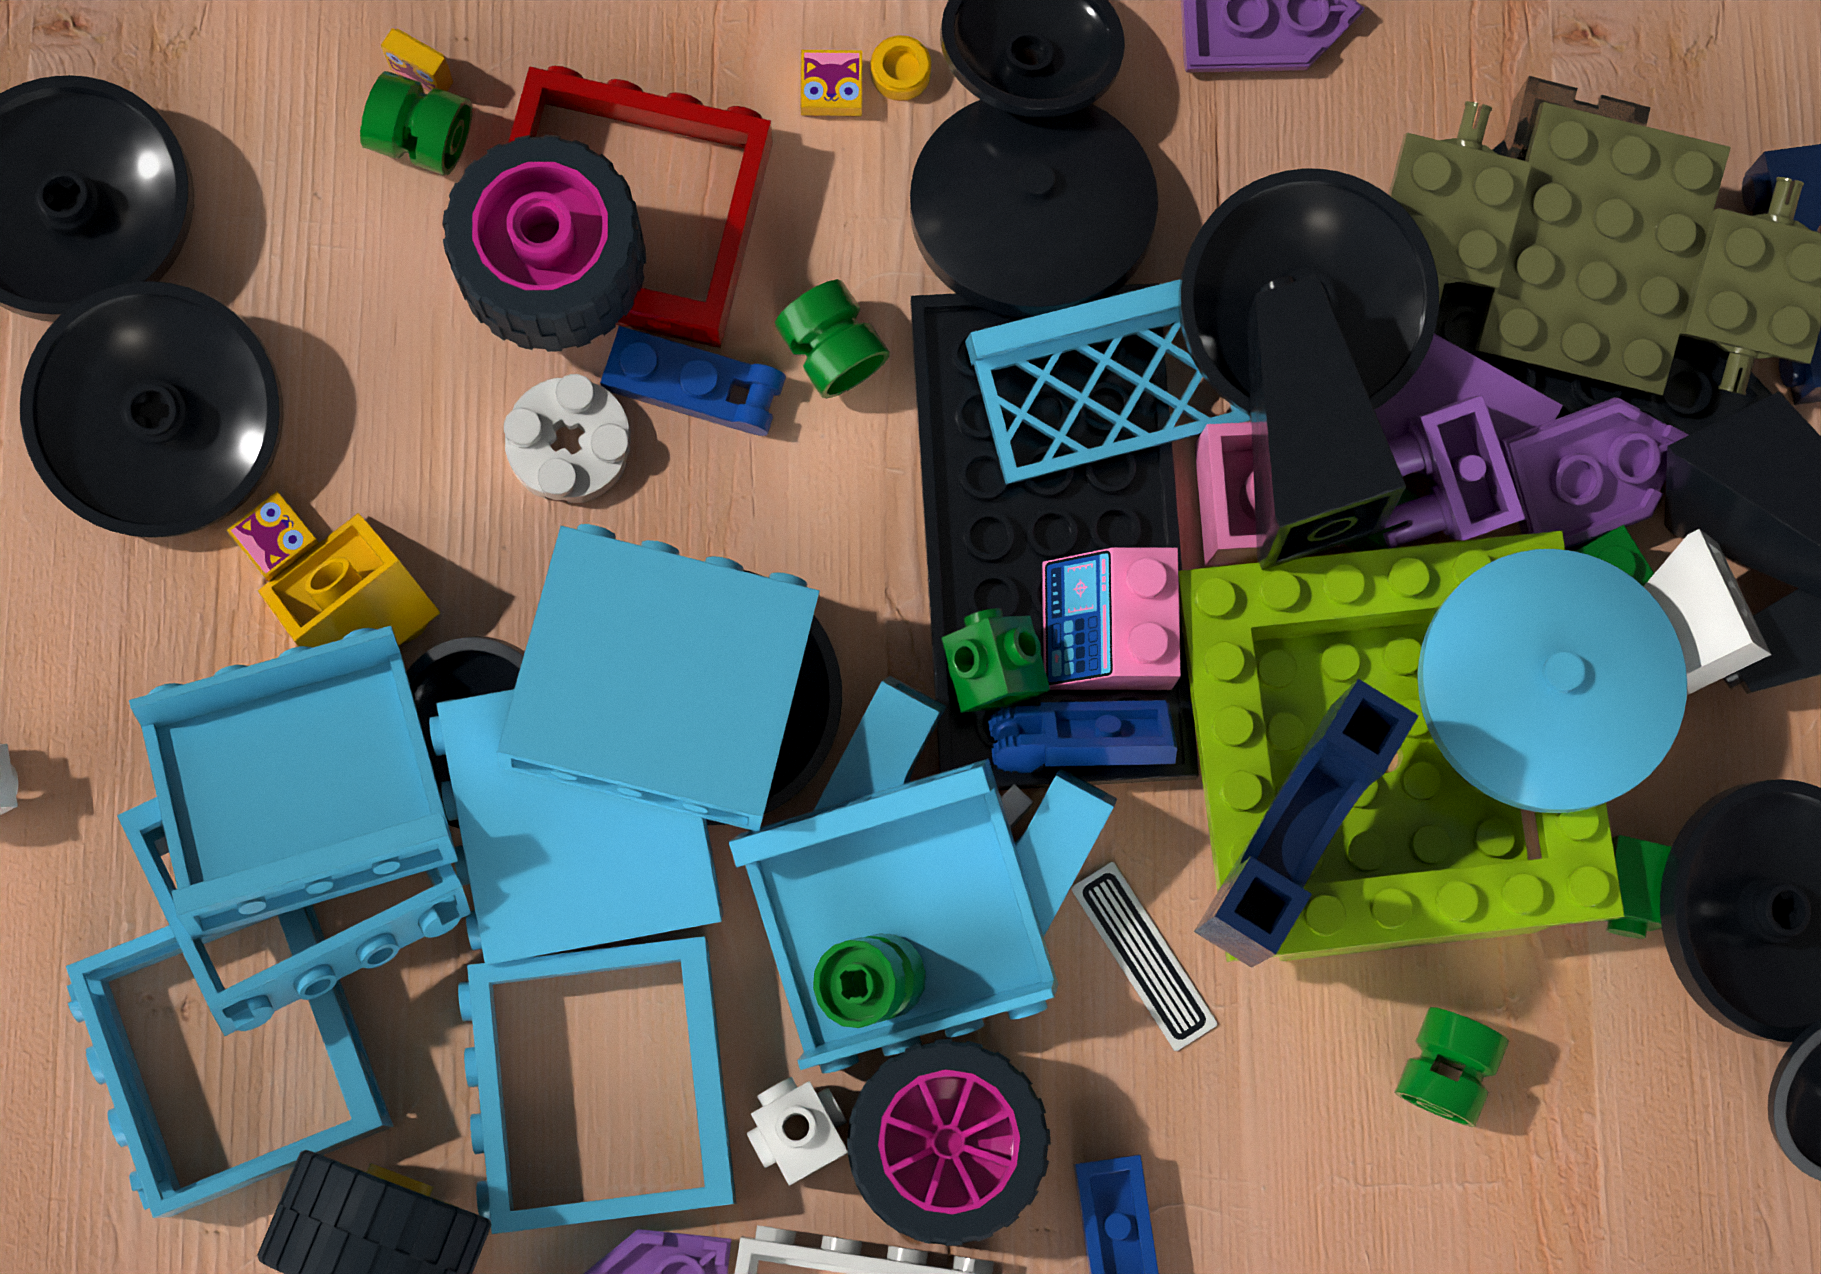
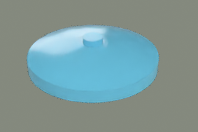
[1418,549,1687,813]

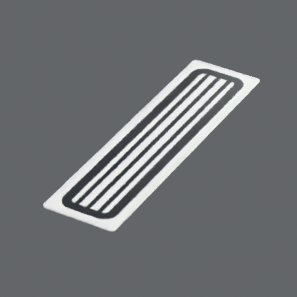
[1071,862,1217,1051]

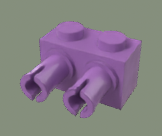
[1382,395,1525,549]

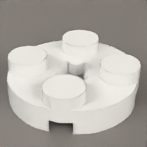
[504,374,631,503]

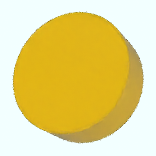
[871,35,932,101]

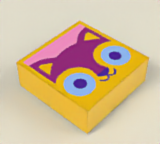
[381,28,453,92]
[801,50,862,116]
[227,491,319,582]

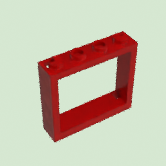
[508,66,773,348]

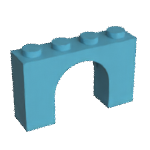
[813,676,1117,936]

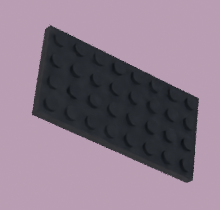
[910,283,1199,790]

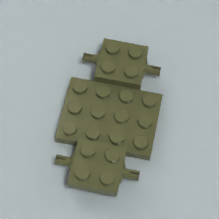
[1388,101,1821,395]

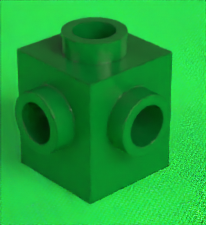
[942,608,1050,712]

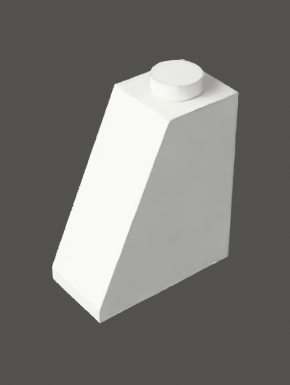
[1644,529,1771,695]

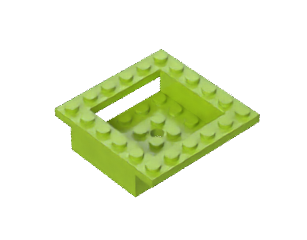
[1178,531,1624,962]

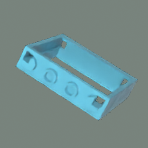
[117,797,471,1036]
[66,905,394,1218]
[458,936,736,1234]

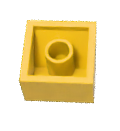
[258,513,441,648]

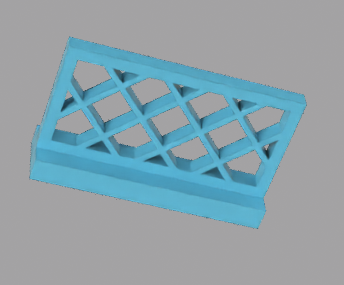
[965,279,1251,485]

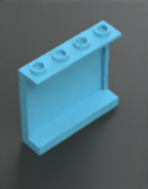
[497,524,820,832]
[129,626,458,940]
[429,689,724,965]
[729,759,1059,1073]

